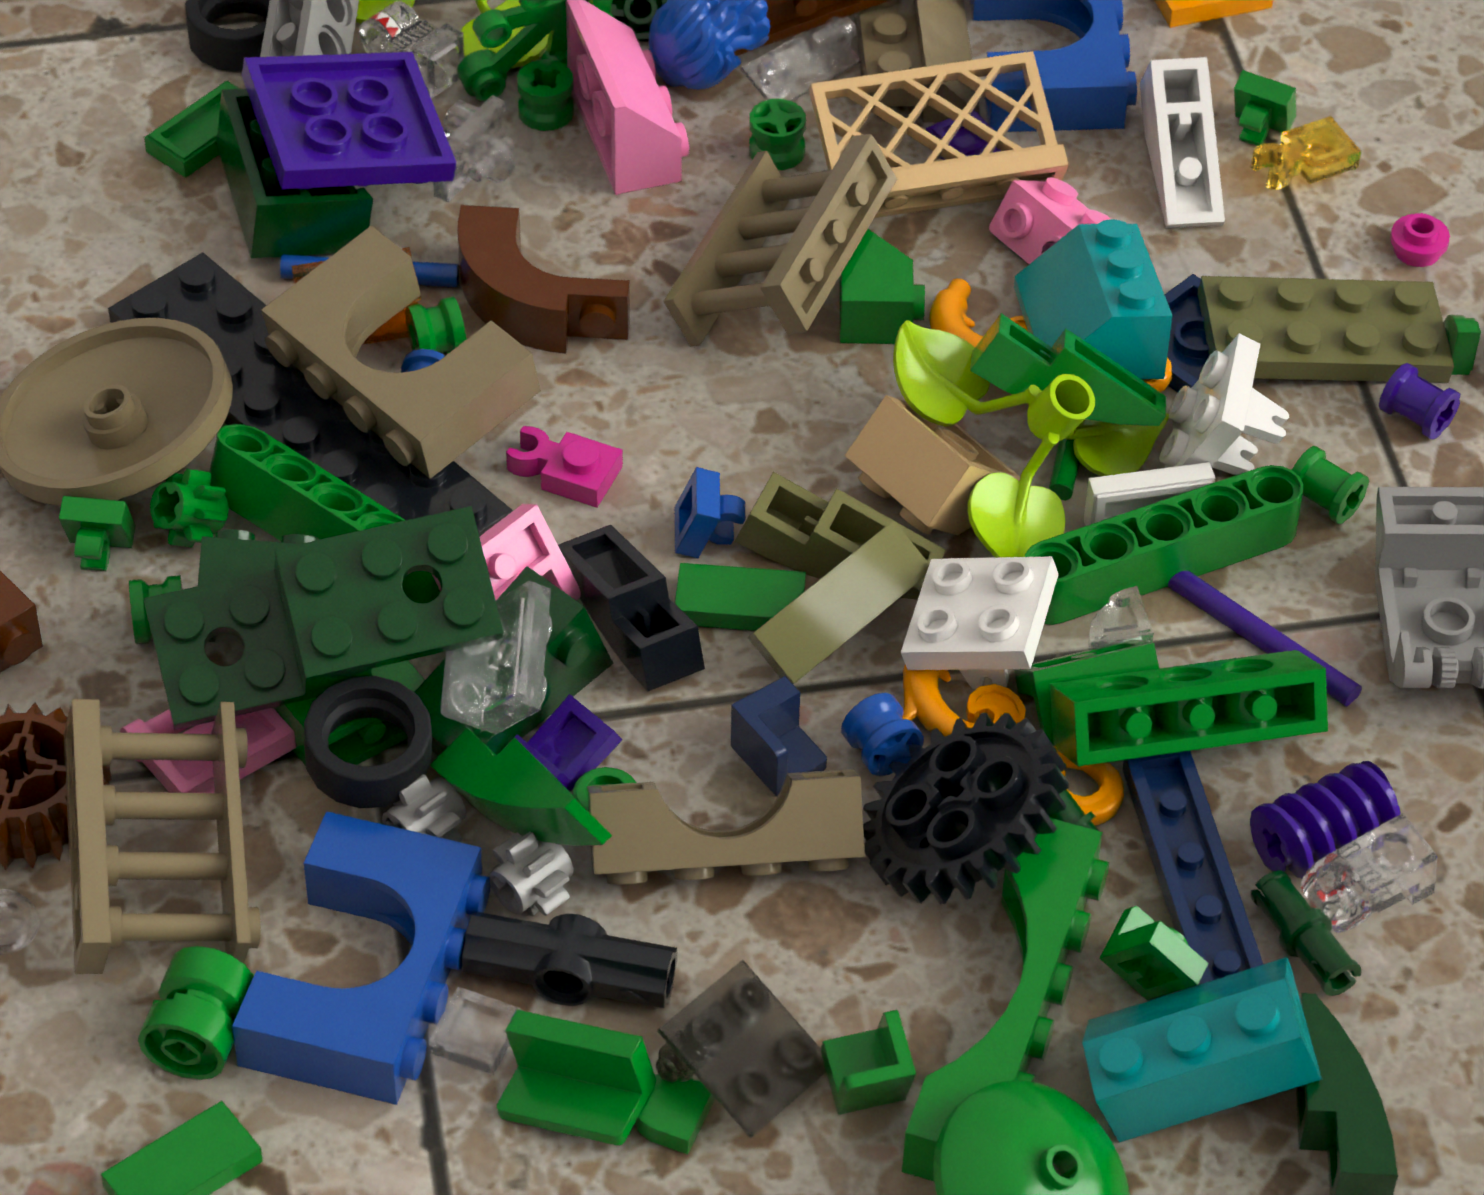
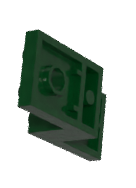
[144,506,504,730]

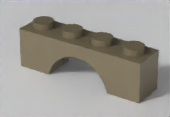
[587,769,865,884]

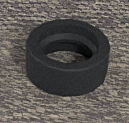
[185,0,270,72]
[304,676,432,809]

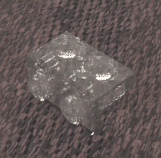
[441,581,552,734]

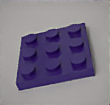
[242,52,457,189]

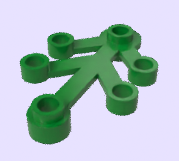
[457,0,613,102]

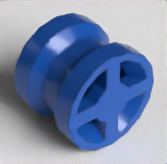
[841,693,924,776]

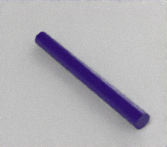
[1168,571,1362,707]

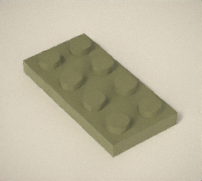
[1197,276,1454,383]

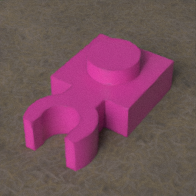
[506,426,623,508]

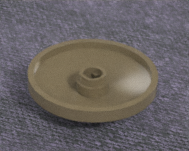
[0,318,233,506]

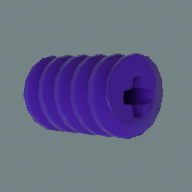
[1250,761,1403,879]

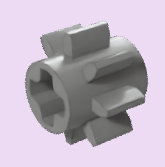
[382,774,466,842]
[489,832,573,916]

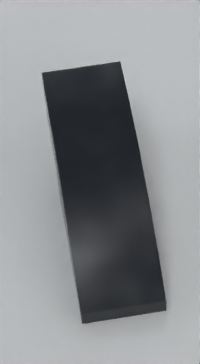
[558,524,705,692]

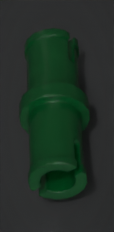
[1250,870,1362,996]

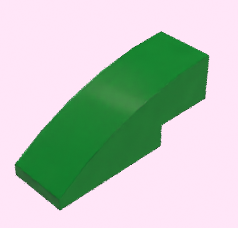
[970,313,1166,426]
[430,727,612,846]

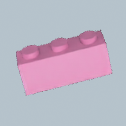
[566,0,689,195]

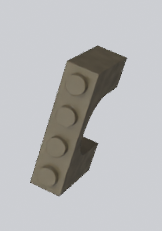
[261,225,541,479]

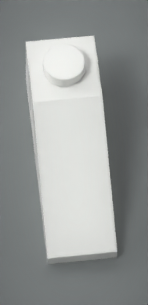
[1140,57,1225,228]

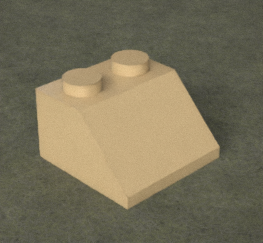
[844,395,1020,535]

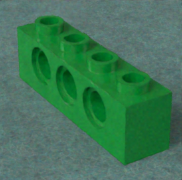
[1049,650,1328,766]

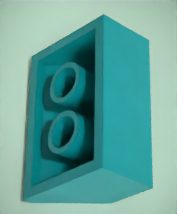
[1014,219,1173,379]
[1082,957,1322,1143]

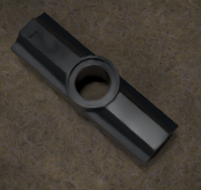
[462,912,677,1008]

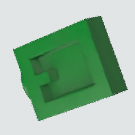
[1099,906,1209,1001]

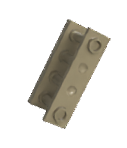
[663,133,897,347]
[64,699,261,974]

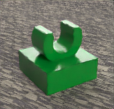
[1234,70,1296,147]
[59,496,136,571]

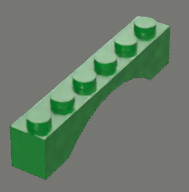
[902,817,1109,1181]

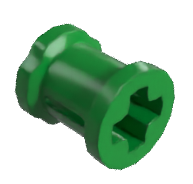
[1292,446,1369,524]

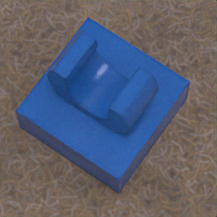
[674,467,746,558]

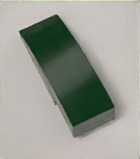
[1296,993,1398,1195]

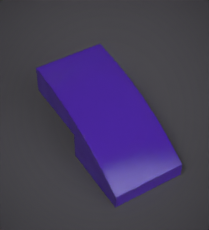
[514,694,622,792]

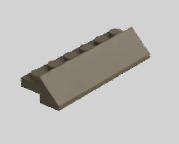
[854,0,980,122]

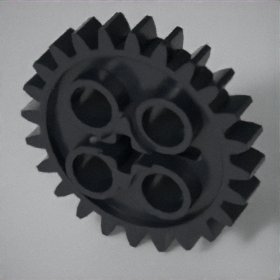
[863,713,1069,904]

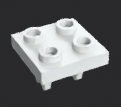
[1160,333,1289,475]
[901,556,1059,690]

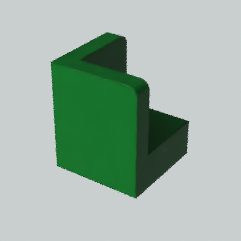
[820,1010,916,1115]

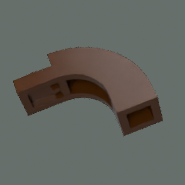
[457,205,630,353]

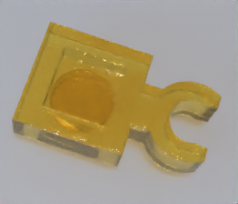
[1251,116,1361,190]

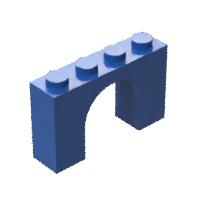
[970,0,1137,132]
[232,811,491,1105]

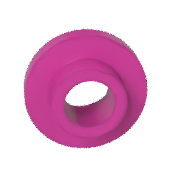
[1390,213,1450,267]

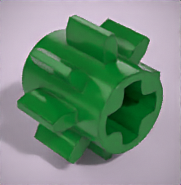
[150,468,229,548]

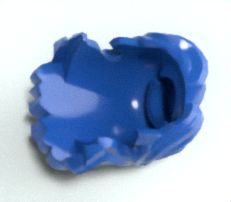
[649,0,770,90]

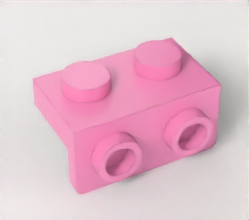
[989,178,1111,264]

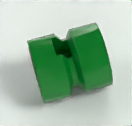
[138,946,254,1080]

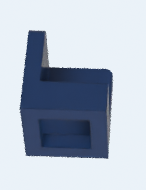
[731,676,827,797]

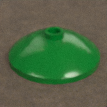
[933,1080,1130,1195]

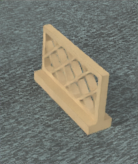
[809,51,1069,218]

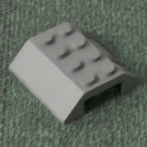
[1375,487,1484,688]

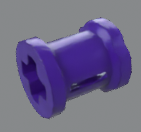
[1379,363,1461,440]

